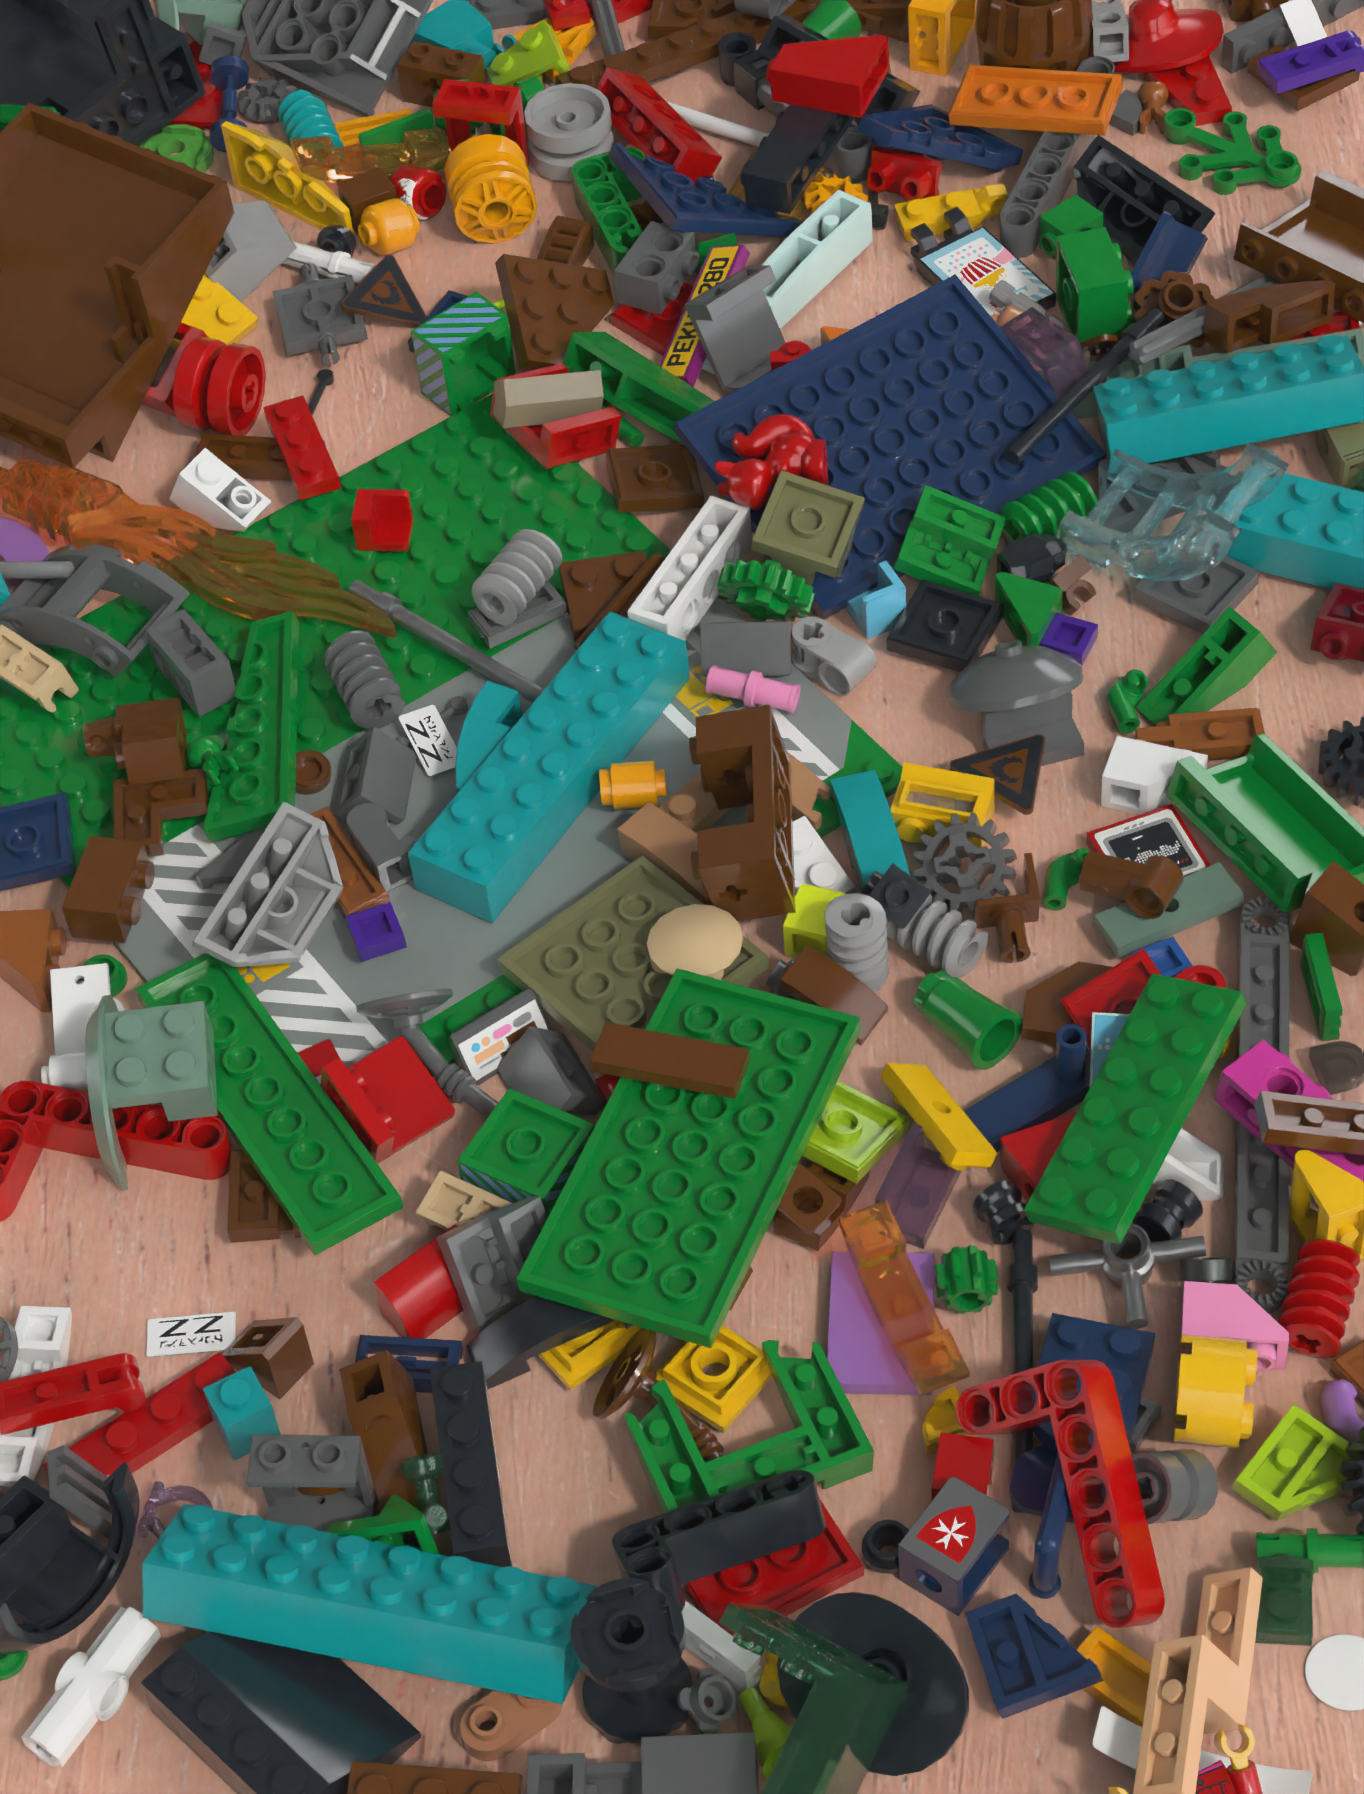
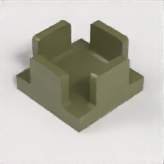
[751,470,865,586]

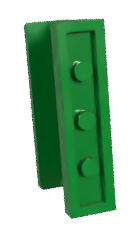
[1166,733,1364,914]

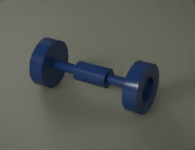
[210,56,249,153]

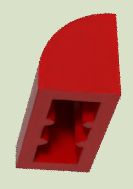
[374,1224,464,1339]

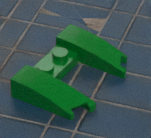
[624,1340,874,1514]

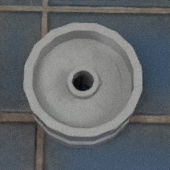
[524,83,614,182]

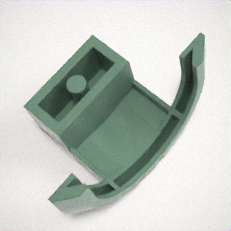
[153,0,243,45]
[85,995,218,1190]

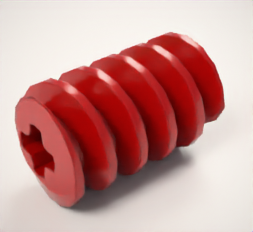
[1278,1239,1360,1359]

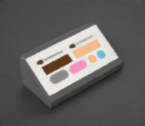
[449,988,551,1086]

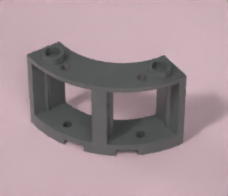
[0,544,190,678]

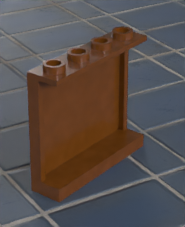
[1234,170,1364,323]

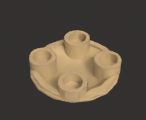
[647,904,743,980]

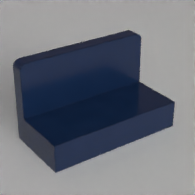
[1131,211,1208,296]

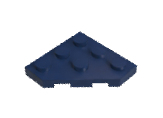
[858,104,1023,172]

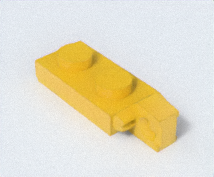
[894,184,1008,241]

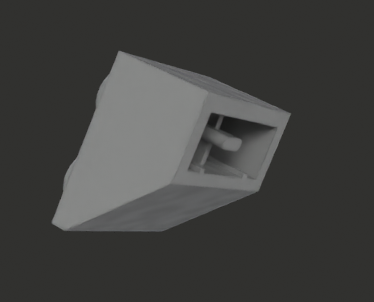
[206,200,297,302]

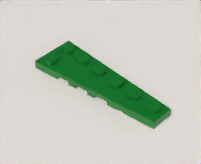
[203,611,299,842]

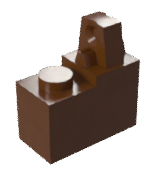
[83,697,188,785]

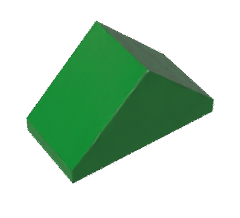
[995,572,1062,646]

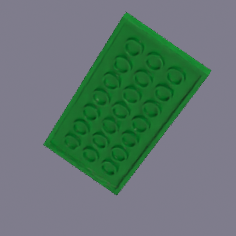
[516,968,862,1348]

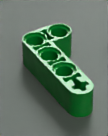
[572,147,645,276]

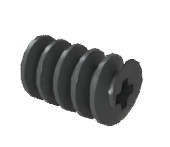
[324,630,406,729]

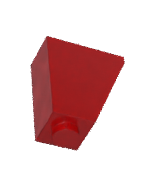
[766,35,890,118]

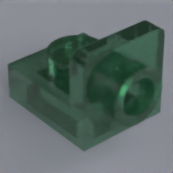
[1255,1554,1314,1646]

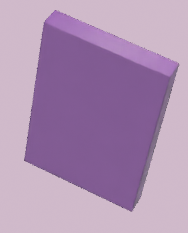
[827,1251,935,1395]

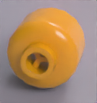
[358,198,420,256]

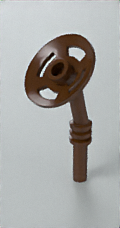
[593,1328,724,1463]

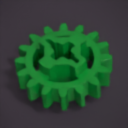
[716,559,815,622]

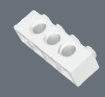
[627,496,752,641]

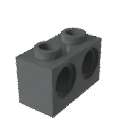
[614,221,699,315]
[145,609,236,717]

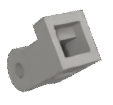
[1091,0,1129,62]

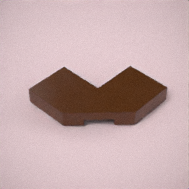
[1020,961,1112,1044]

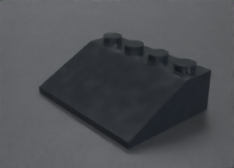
[141,1631,421,1794]

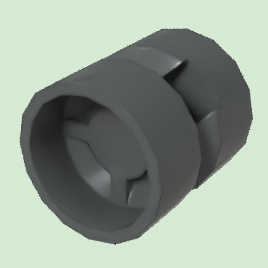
[1132,1449,1218,1524]

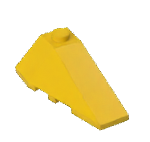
[221,121,354,235]

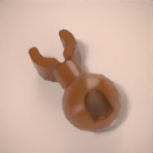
[1137,81,1169,135]

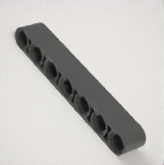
[1000,56,1115,258]

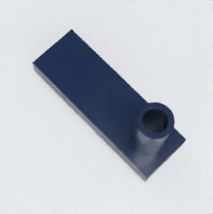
[964,1024,1090,1153]

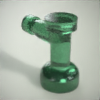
[399,1453,450,1534]

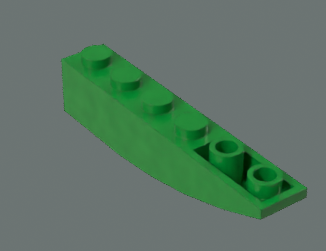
[562,332,715,445]

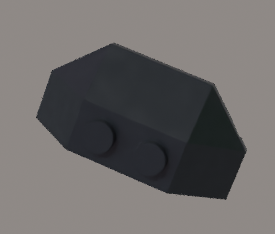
[1073,135,1216,263]

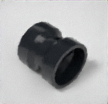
[1132,1179,1203,1242]

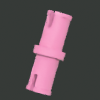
[705,665,801,713]

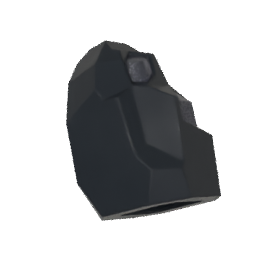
[997,533,1067,583]

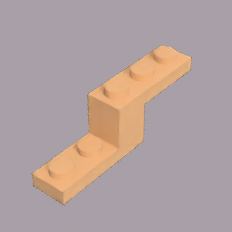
[1133,1567,1263,1794]

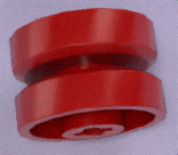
[172,336,266,436]

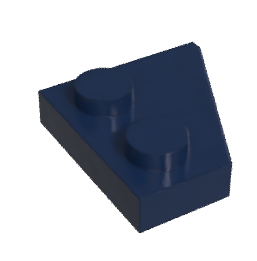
[965,1593,1103,1719]

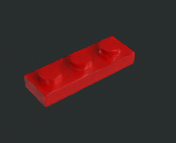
[263,395,341,501]

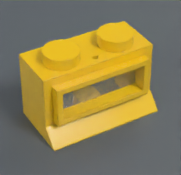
[890,762,995,848]

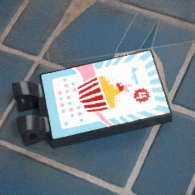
[911,207,1056,317]

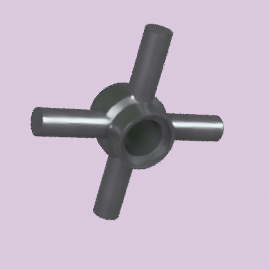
[1049,1222,1206,1329]

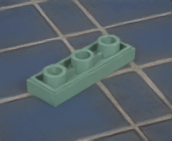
[1094,862,1244,958]

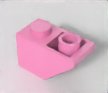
[1180,1281,1289,1372]

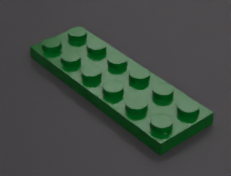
[1024,973,1246,1245]

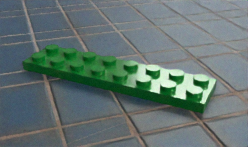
[135,953,403,1256]

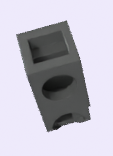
[346,803,416,892]

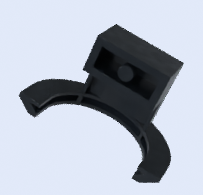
[0,1462,140,1654]

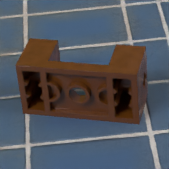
[689,705,796,922]

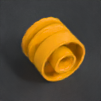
[444,134,537,244]

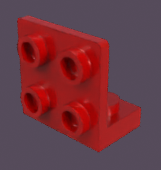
[320,1036,455,1164]

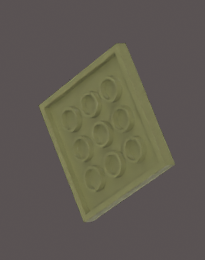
[497,855,769,1052]

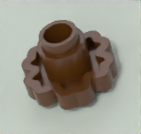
[1132,271,1215,348]

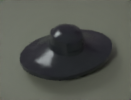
[777,1592,969,1776]

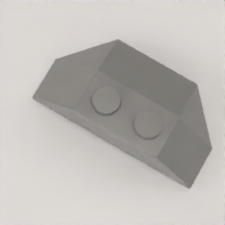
[192,802,343,967]

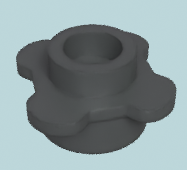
[677,1668,738,1734]

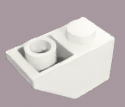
[169,448,271,532]
[1101,736,1208,815]

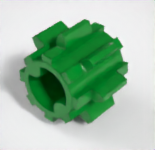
[935,1245,998,1314]

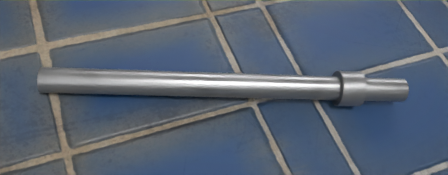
[349,580,544,703]

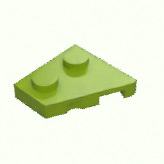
[486,20,570,87]

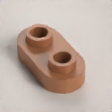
[460,1690,562,1761]

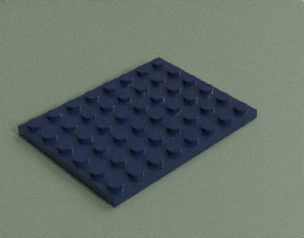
[675,274,1106,620]

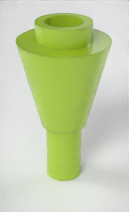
[738,1687,813,1781]

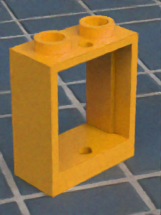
[908,0,978,77]

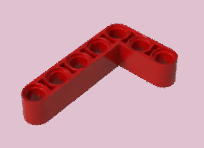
[0,1081,232,1222]
[956,1360,1165,1628]

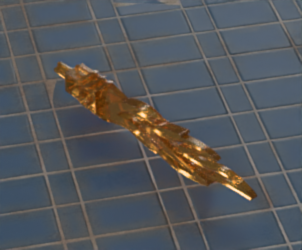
[0,457,397,638]

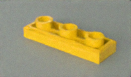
[880,1062,997,1170]

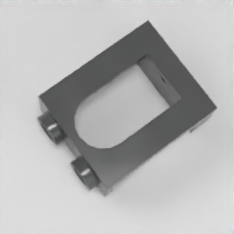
[246,1435,378,1532]

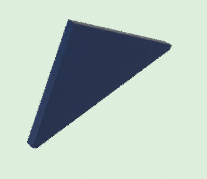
[609,143,805,237]

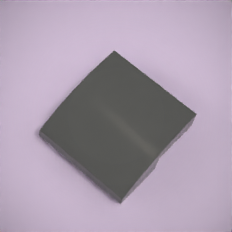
[437,1196,548,1332]

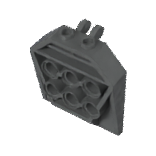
[241,0,433,116]

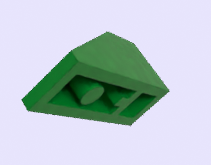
[1136,606,1277,725]

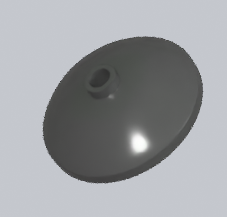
[947,640,1084,712]

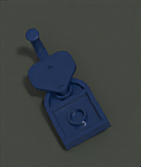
[1010,1313,1155,1599]

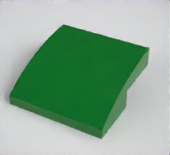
[893,485,1006,596]

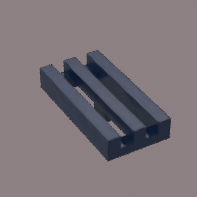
[355,1335,463,1393]

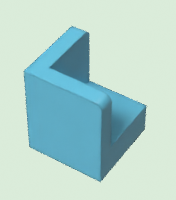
[847,560,906,639]

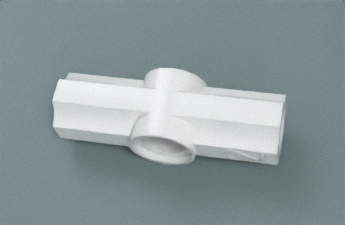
[21,1606,161,1767]

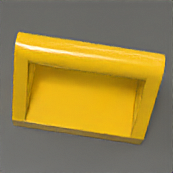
[1289,1149,1364,1261]

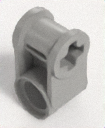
[791,616,877,696]

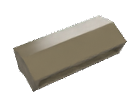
[493,370,604,428]

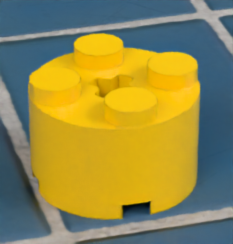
[1173,1334,1258,1448]

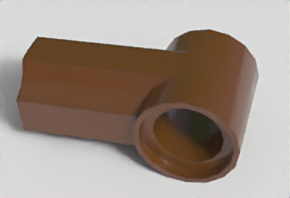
[1079,851,1184,919]

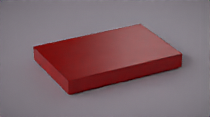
[682,1498,864,1641]

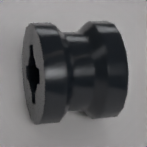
[973,1180,1035,1245]

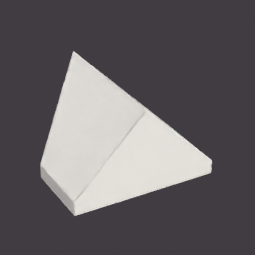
[1145,1128,1224,1201]

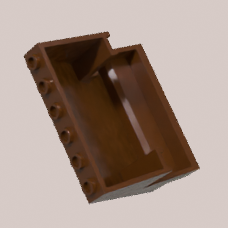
[0,103,234,468]

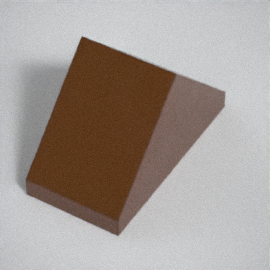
[222,1317,314,1400]

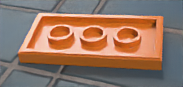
[949,65,1123,136]

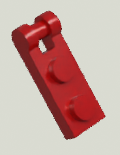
[0,1353,146,1435]

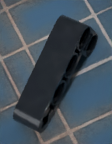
[612,1470,826,1611]

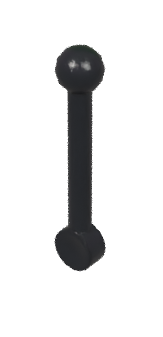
[308,369,334,416]

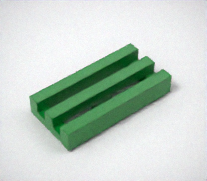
[1301,933,1343,1041]

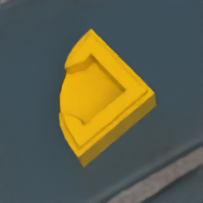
[923,1386,976,1455]

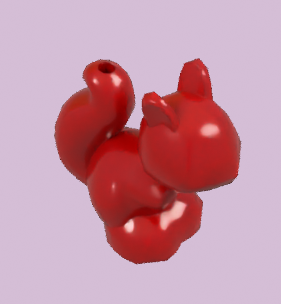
[714,414,828,511]

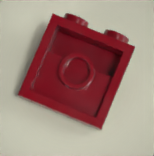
[1310,583,1364,662]

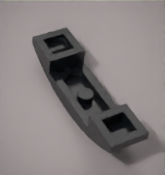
[466,1296,634,1389]

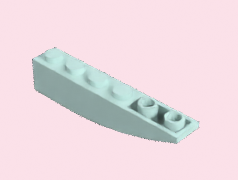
[701,190,873,375]

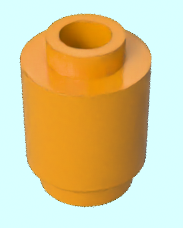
[599,760,667,810]

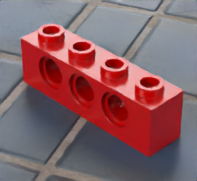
[596,67,722,182]

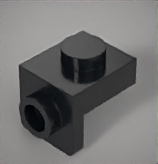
[859,863,930,929]

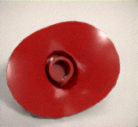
[1090,0,1224,73]

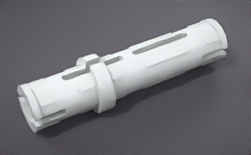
[283,242,377,285]

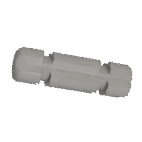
[989,280,1065,343]

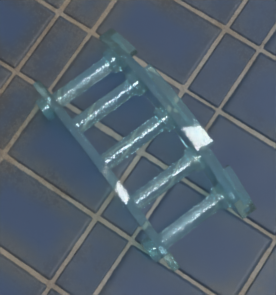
[1057,442,1289,581]

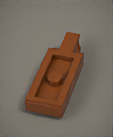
[1134,708,1265,759]

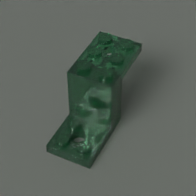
[719,1603,909,1794]

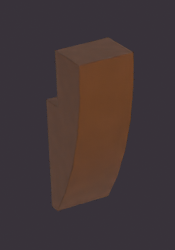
[1204,280,1336,354]

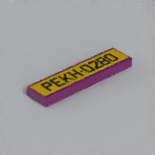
[659,245,750,387]

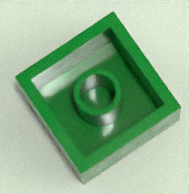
[1056,227,1134,345]

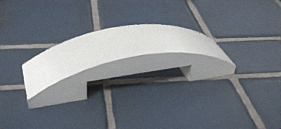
[0,1306,72,1487]

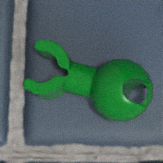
[186,736,239,785]

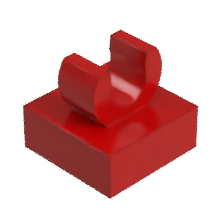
[543,0,591,32]

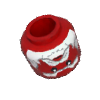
[390,164,447,220]

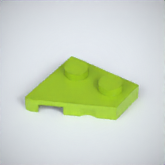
[1232,1404,1351,1521]

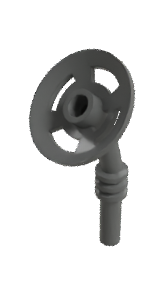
[356,989,498,1118]

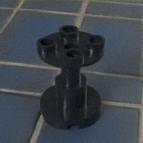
[571,1578,693,1744]

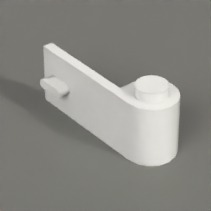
[41,963,111,1092]

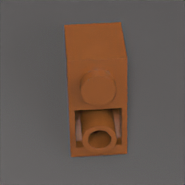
[0,909,67,1012]

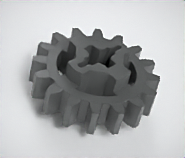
[913,813,1017,917]

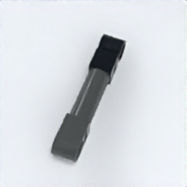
[718,32,872,184]

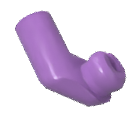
[1320,1379,1364,1443]

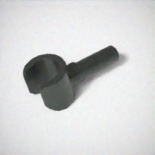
[868,190,889,229]

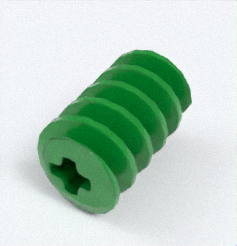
[1000,472,1099,544]

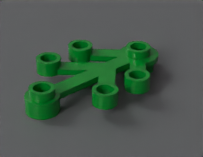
[1164,108,1302,195]

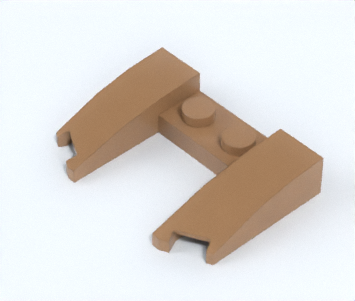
[617,752,831,905]

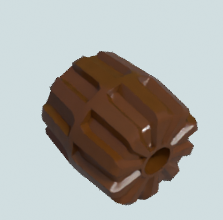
[975,0,1093,72]

